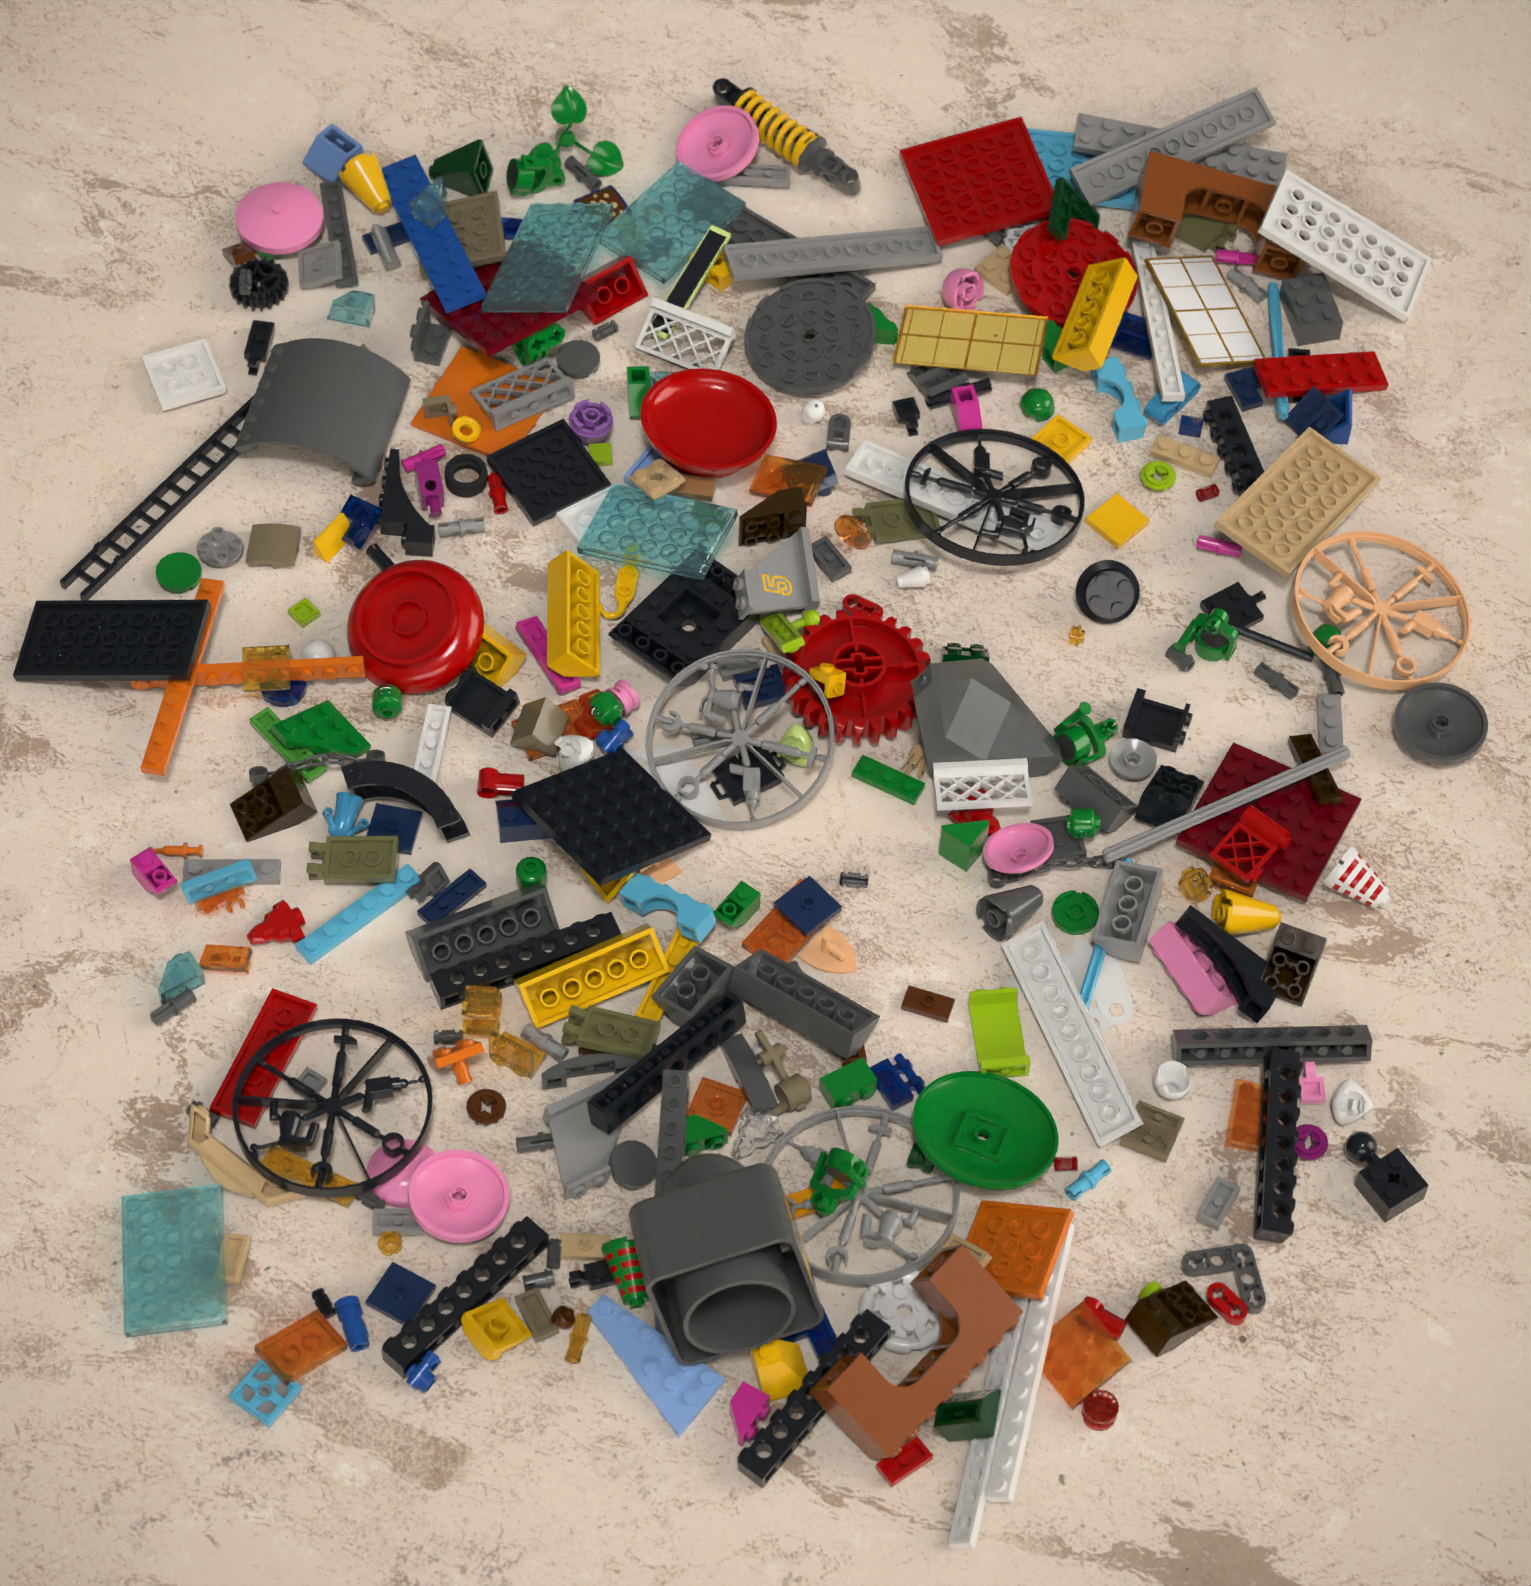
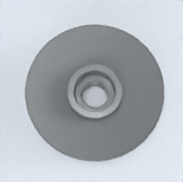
[1110,739,1157,779]

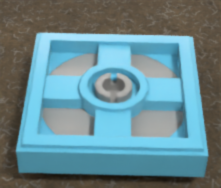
[228,1358,302,1428]

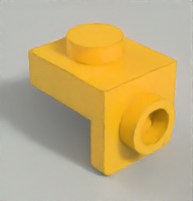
[809,663,846,698]

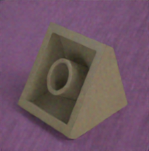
[510,697,569,755]

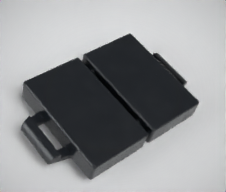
[710,746,787,806]

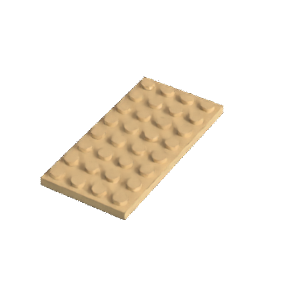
[1214,427,1381,579]

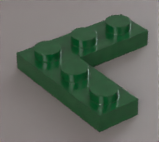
[1047,177,1100,241]

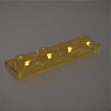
[261,1146,357,1209]

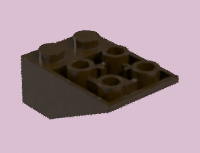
[738,487,807,546]
[230,766,318,842]
[1260,922,1327,1007]
[1124,1280,1218,1357]

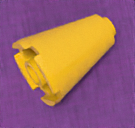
[338,152,392,214]
[1211,889,1281,936]

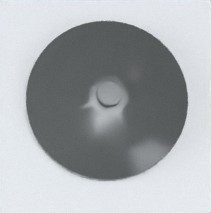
[1394,682,1488,765]

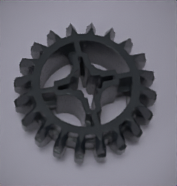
[229,257,289,311]

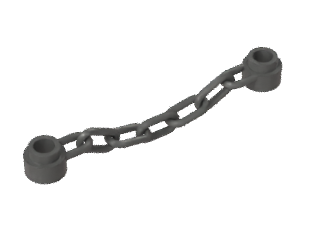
[249,750,385,786]
[988,855,1123,888]

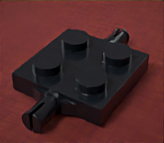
[1200,582,1266,628]

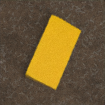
[313,512,355,563]

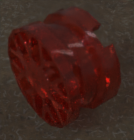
[1081,1390,1119,1431]

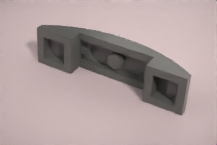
[541,1054,639,1090]

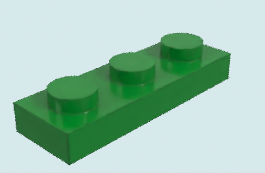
[851,755,925,805]

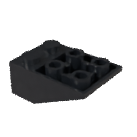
[1134,765,1205,835]

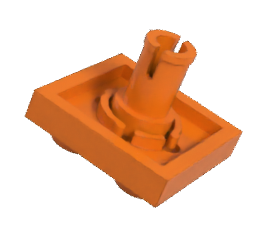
[426,1038,485,1085]

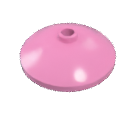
[983,823,1054,874]
[366,1139,435,1208]

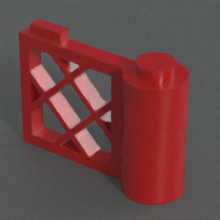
[1209,805,1292,884]

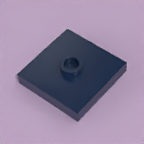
[366,803,423,855]
[774,875,842,937]
[365,1262,436,1325]

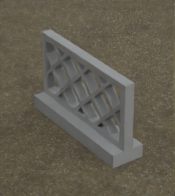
[470,356,575,432]

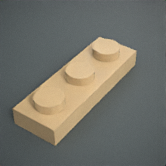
[1149,434,1220,479]

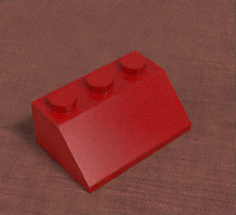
[580,256,649,325]

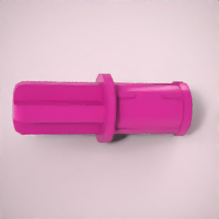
[1215,248,1256,266]
[401,444,446,473]
[1196,535,1242,558]

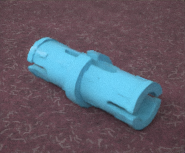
[1064,1159,1112,1201]

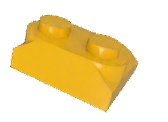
[461,1297,533,1360]

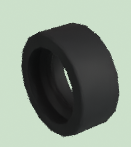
[444,454,488,498]

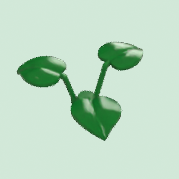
[528,85,624,178]

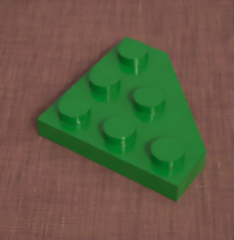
[271,700,371,760]

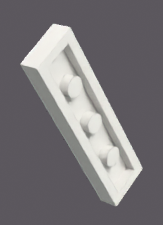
[414,704,452,783]

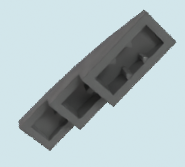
[719,1033,777,1114]

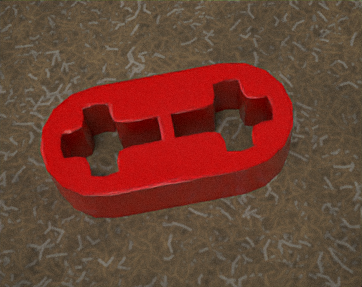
[842,594,883,620]
[1206,1282,1248,1326]

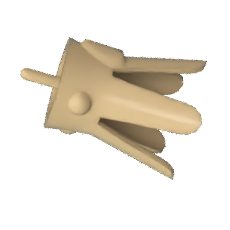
[901,745,926,779]

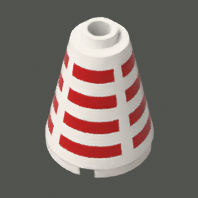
[1322,846,1391,909]

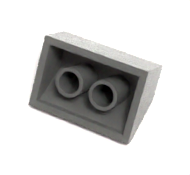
[1053,765,1138,833]
[652,945,734,1027]

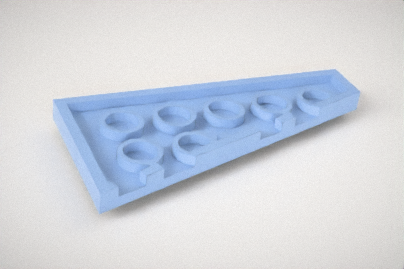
[587,1294,725,1439]

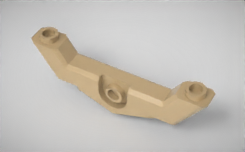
[187,1104,307,1208]

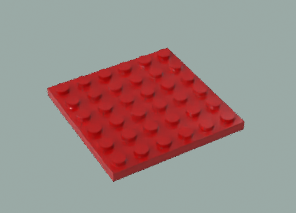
[899,116,1054,247]

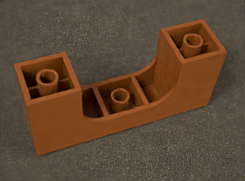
[1128,151,1314,280]
[809,1244,1023,1460]

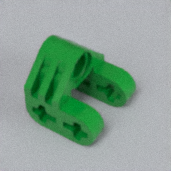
[511,322,565,367]

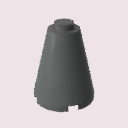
[976,885,1043,941]

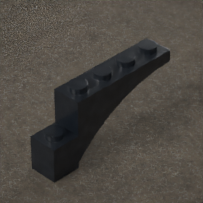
[376,449,435,557]
[1175,905,1278,1023]

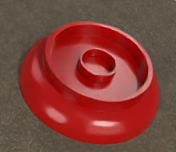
[640,368,777,479]
[347,560,484,694]

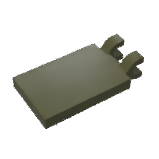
[1174,214,1238,253]
[850,499,941,544]
[306,836,399,883]
[561,1005,661,1060]

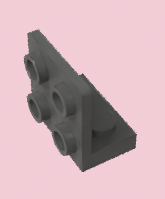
[410,301,452,367]

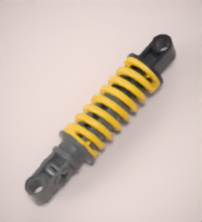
[712,78,861,196]

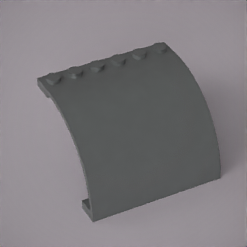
[234,338,411,487]

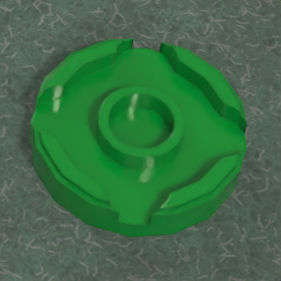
[155,552,202,594]
[1051,890,1099,935]

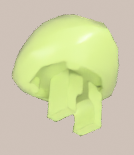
[776,724,814,767]

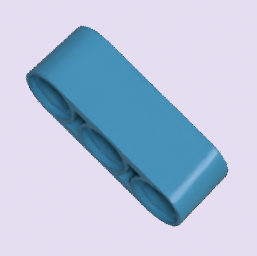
[1144,371,1201,426]

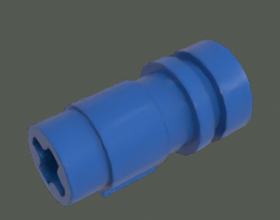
[334,1295,370,1352]

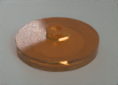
[834,515,871,549]

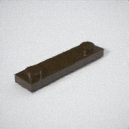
[1288,734,1343,805]

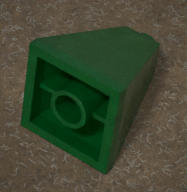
[429,139,494,196]

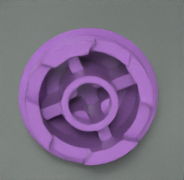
[569,399,613,444]

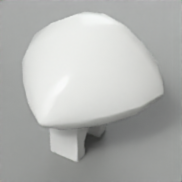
[554,735,595,772]
[1332,1079,1374,1125]

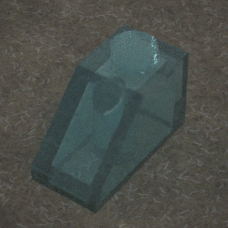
[327,290,376,328]
[158,950,206,1005]

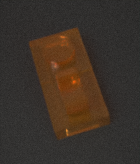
[194,886,245,914]
[199,944,253,973]

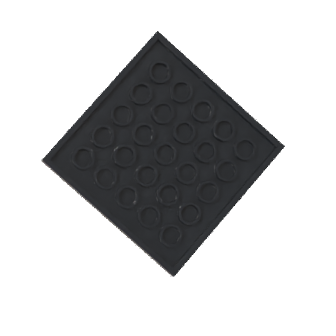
[512,748,711,886]

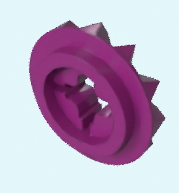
[1295,1124,1328,1161]

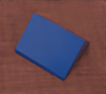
[1325,388,1352,445]

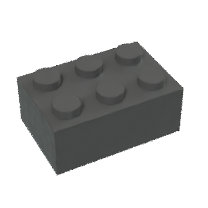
[1279,273,1343,346]

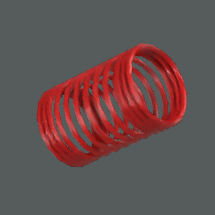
[1196,484,1219,502]
[1054,1156,1078,1172]

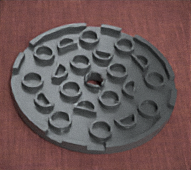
[744,278,877,396]

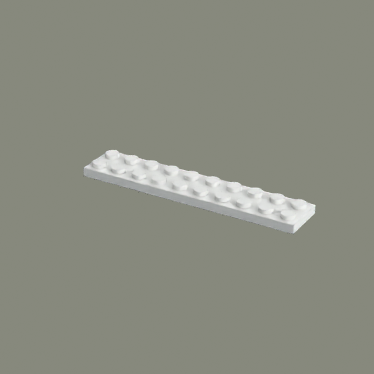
[844,440,1067,561]
[1001,921,1144,1148]

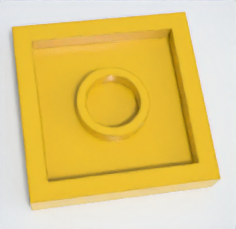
[1031,414,1093,464]
[1085,493,1150,549]

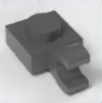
[406,861,450,902]

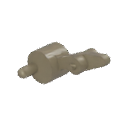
[754,1030,812,1116]

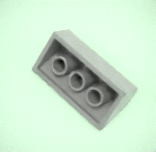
[1092,860,1164,963]

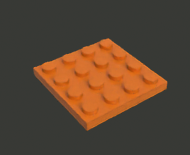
[966,1200,1074,1300]

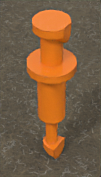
[148,842,203,859]

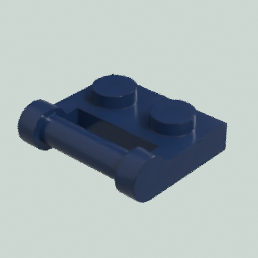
[732,663,785,710]

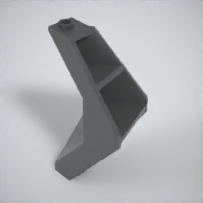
[910,658,1062,778]

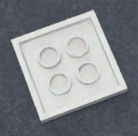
[141,338,227,411]

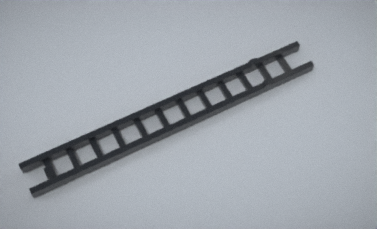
[60,394,255,600]

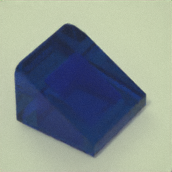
[1178,415,1204,438]

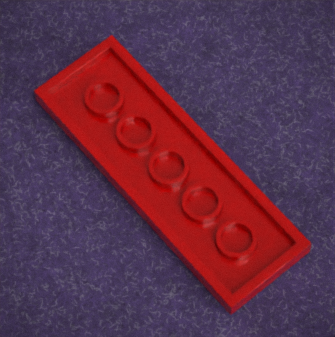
[1252,351,1389,398]
[209,988,317,1129]

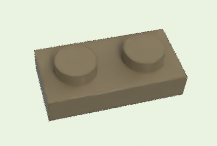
[515,1287,559,1343]

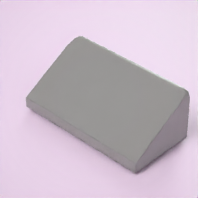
[371,224,401,271]

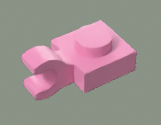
[1299,1061,1326,1104]

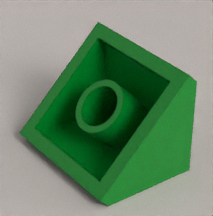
[938,820,989,872]

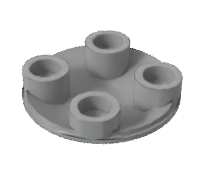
[197,527,243,566]

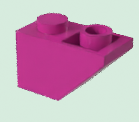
[950,385,983,431]
[130,847,177,894]
[729,1381,771,1447]

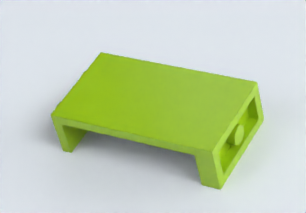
[968,987,1031,1078]

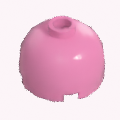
[942,268,984,313]

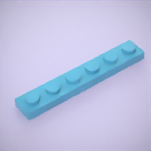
[295,864,421,965]

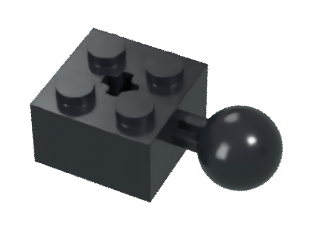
[1345,1131,1429,1223]

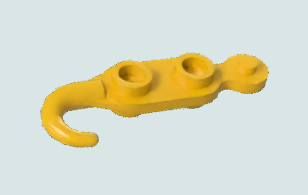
[600,551,639,619]

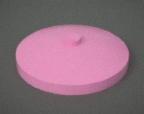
[676,105,759,183]
[236,182,323,255]
[408,1150,509,1243]

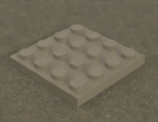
[418,191,507,278]

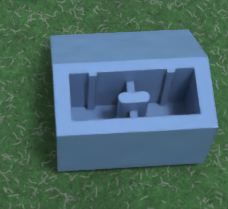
[303,124,363,182]

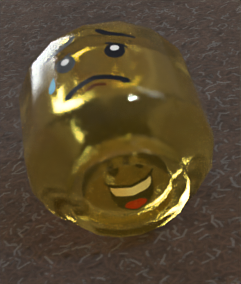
[1178,866,1214,903]

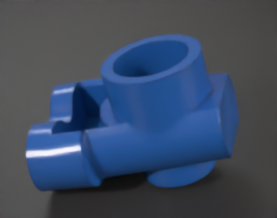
[596,719,634,755]
[405,1350,441,1393]

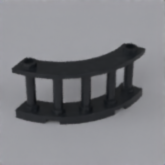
[341,761,470,843]

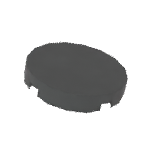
[556,340,600,379]
[608,1140,657,1189]

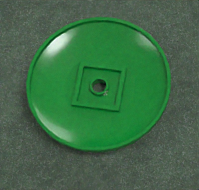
[912,1071,1059,1190]

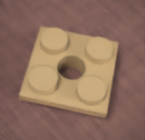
[628,459,685,500]

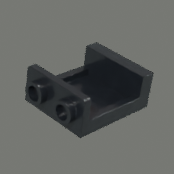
[445,665,520,738]
[1122,688,1193,753]

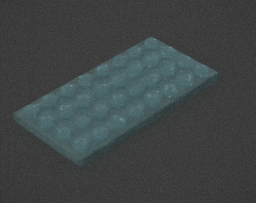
[482,202,614,312]

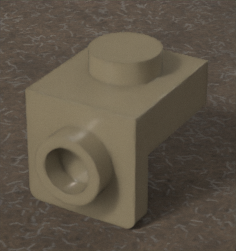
[423,395,457,425]

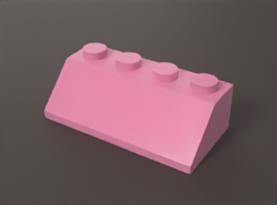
[1148,921,1238,1016]

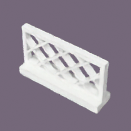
[635,297,737,370]
[933,758,1032,811]

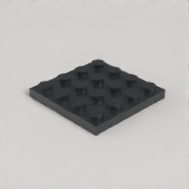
[487,418,611,526]

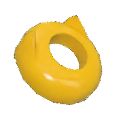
[452,416,481,443]

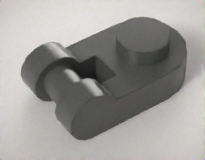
[826,413,851,452]

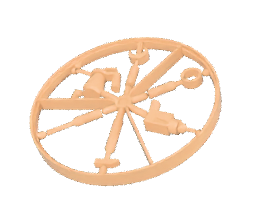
[1291,531,1471,690]

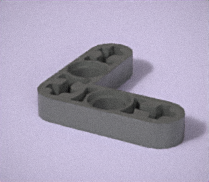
[1181,1244,1266,1314]

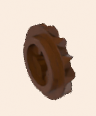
[466,1089,506,1126]

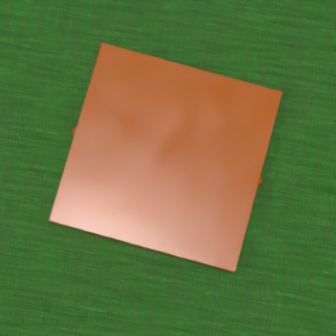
[411,346,553,456]

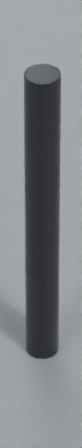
[1228,621,1314,662]

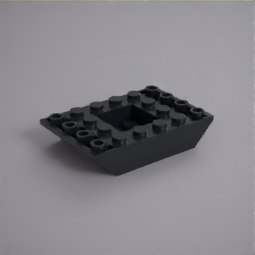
[609,548,761,686]

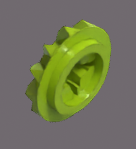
[1140,461,1176,493]

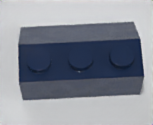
[495,799,551,843]

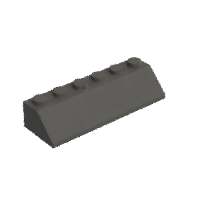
[405,883,560,982]
[728,949,880,1059]

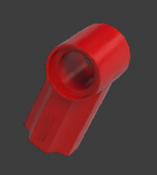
[477,767,525,799]
[1072,1296,1127,1342]

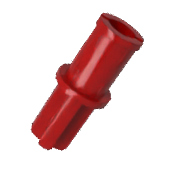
[487,472,508,515]

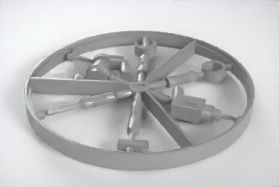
[646,649,835,830]
[764,1105,960,1285]

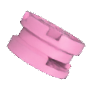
[605,679,640,717]

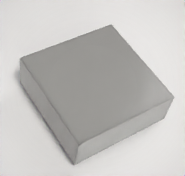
[293,1067,328,1101]

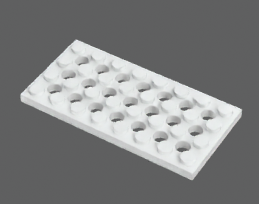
[1258,169,1432,322]

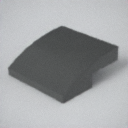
[907,366,969,397]

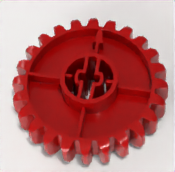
[782,608,931,746]

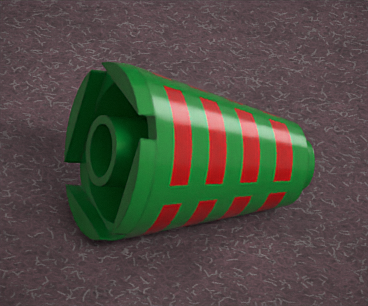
[601,1236,649,1309]

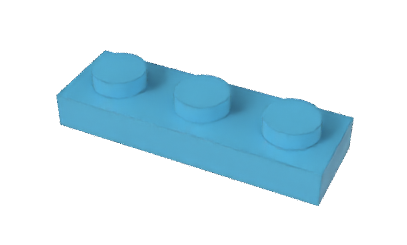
[180,858,258,904]

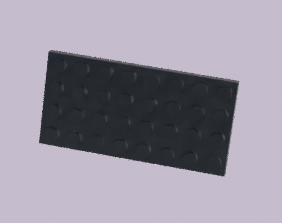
[13,599,211,681]

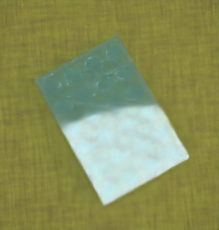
[596,161,746,284]
[577,483,738,580]
[121,1183,228,1338]

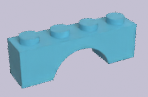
[1091,356,1148,443]
[619,872,717,944]

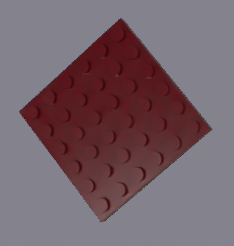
[420,241,599,357]
[1176,742,1362,903]

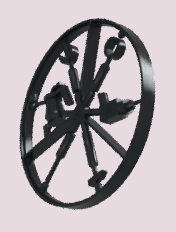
[903,429,1085,566]
[232,1018,433,1198]

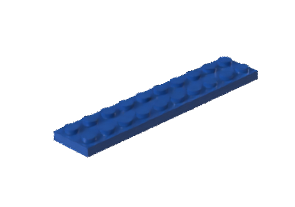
[381,154,487,314]

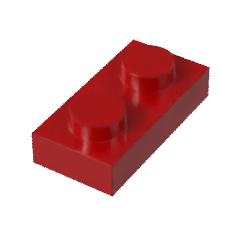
[876,1436,933,1488]

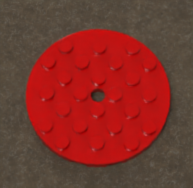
[1009,218,1138,329]

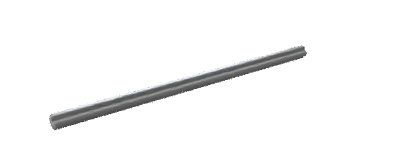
[1102,746,1351,863]

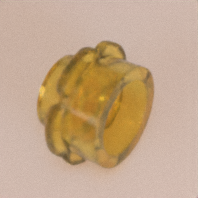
[1068,625,1085,647]
[377,1231,402,1256]

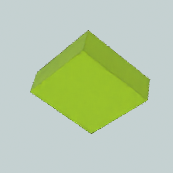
[589,443,613,466]
[288,597,321,628]

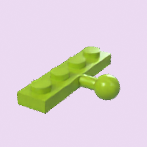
[758,610,820,653]

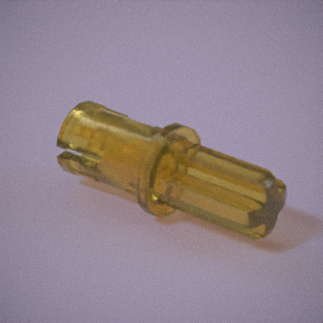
[564,1313,592,1364]

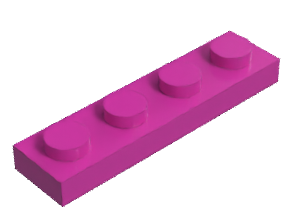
[515,616,581,695]

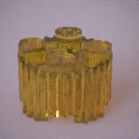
[462,985,502,1036]

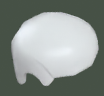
[300,639,336,659]
[1154,1060,1191,1100]

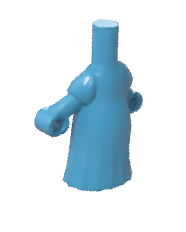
[322,792,369,836]

